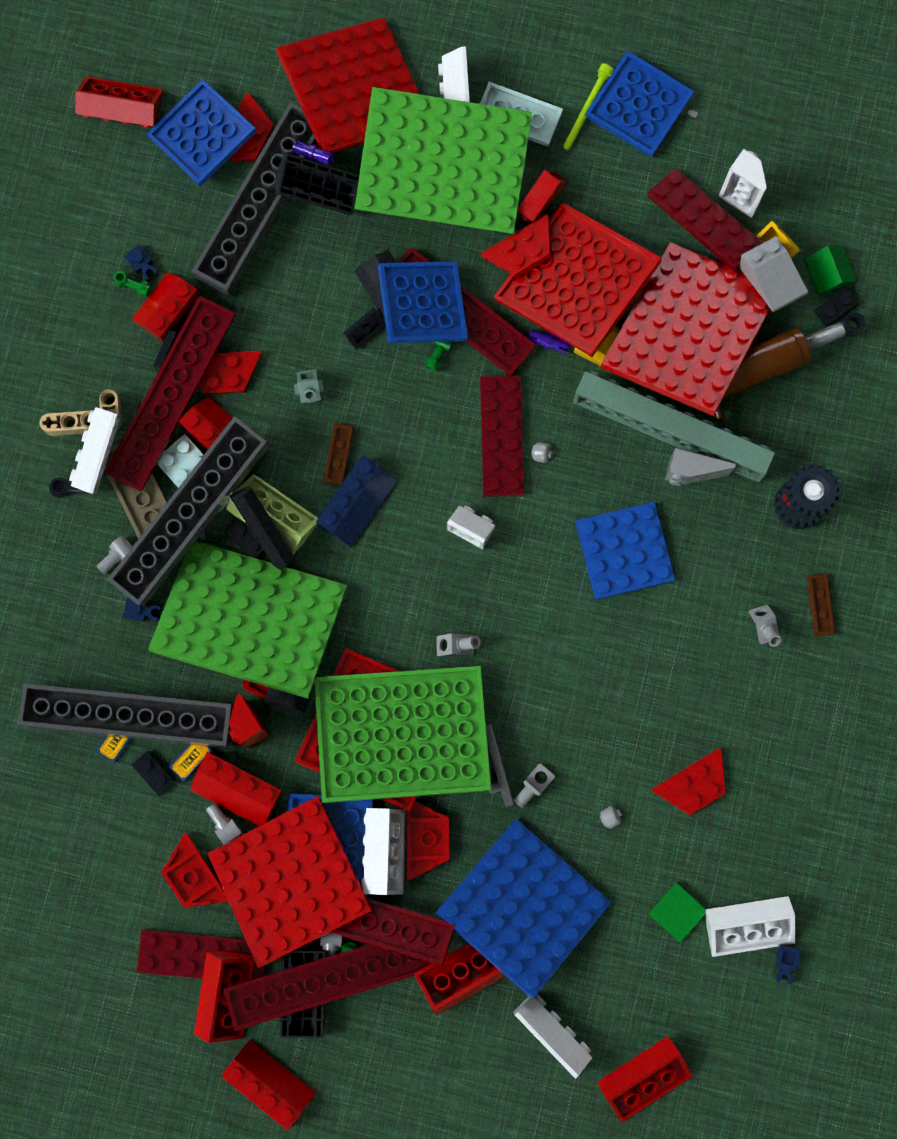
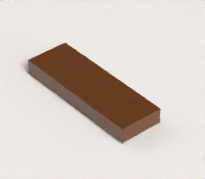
[323,423,354,486]
[806,573,835,637]

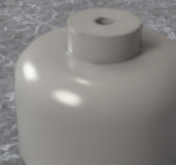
[532,442,553,463]
[600,806,623,829]

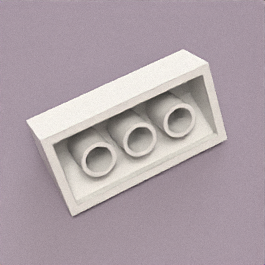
[438,47,470,102]
[719,149,767,218]
[69,407,121,494]
[362,808,406,895]
[706,896,795,957]
[513,995,592,1079]

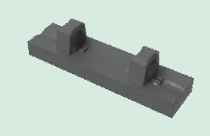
[486,724,515,807]

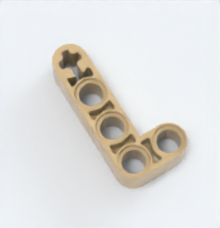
[39,389,122,436]

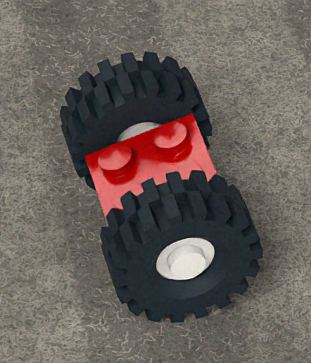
[774,463,841,530]

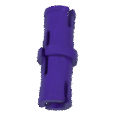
[292,140,334,166]
[528,329,570,355]

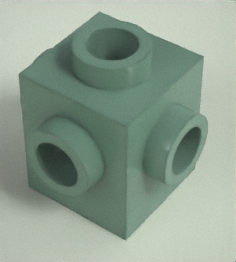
[294,369,324,403]

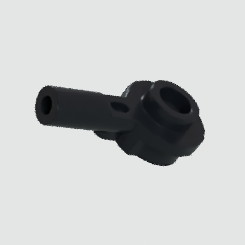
[49,478,90,498]

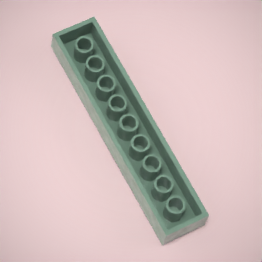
[573,371,775,483]

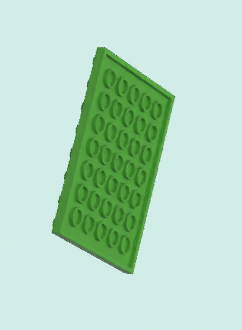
[355,87,532,234]
[148,541,347,699]
[315,666,491,803]

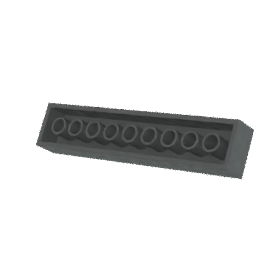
[192,102,318,297]
[107,416,271,606]
[18,683,233,749]

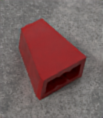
[517,170,568,223]

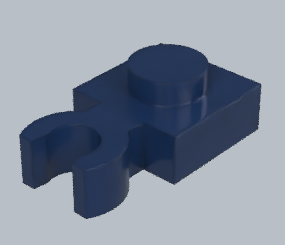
[124,244,158,282]
[123,598,162,622]
[775,945,801,985]

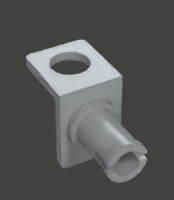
[749,605,781,647]
[437,633,481,656]
[513,763,555,808]

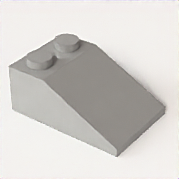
[740,237,808,312]
[665,448,735,486]

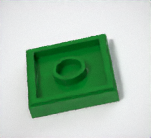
[648,882,706,943]

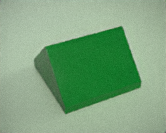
[805,245,857,295]

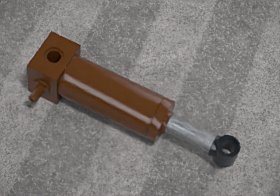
[695,312,865,420]

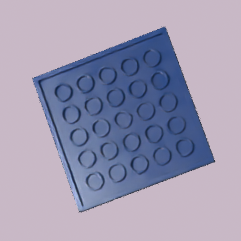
[435,819,611,999]

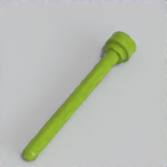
[563,63,614,150]

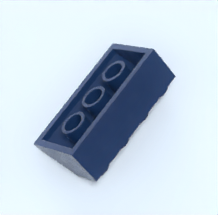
[316,455,397,548]

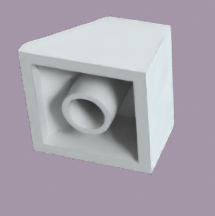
[447,506,495,550]

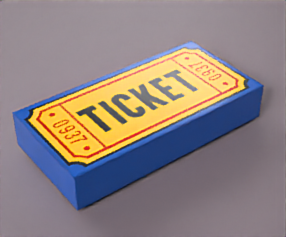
[97,736,130,763]
[169,745,213,782]

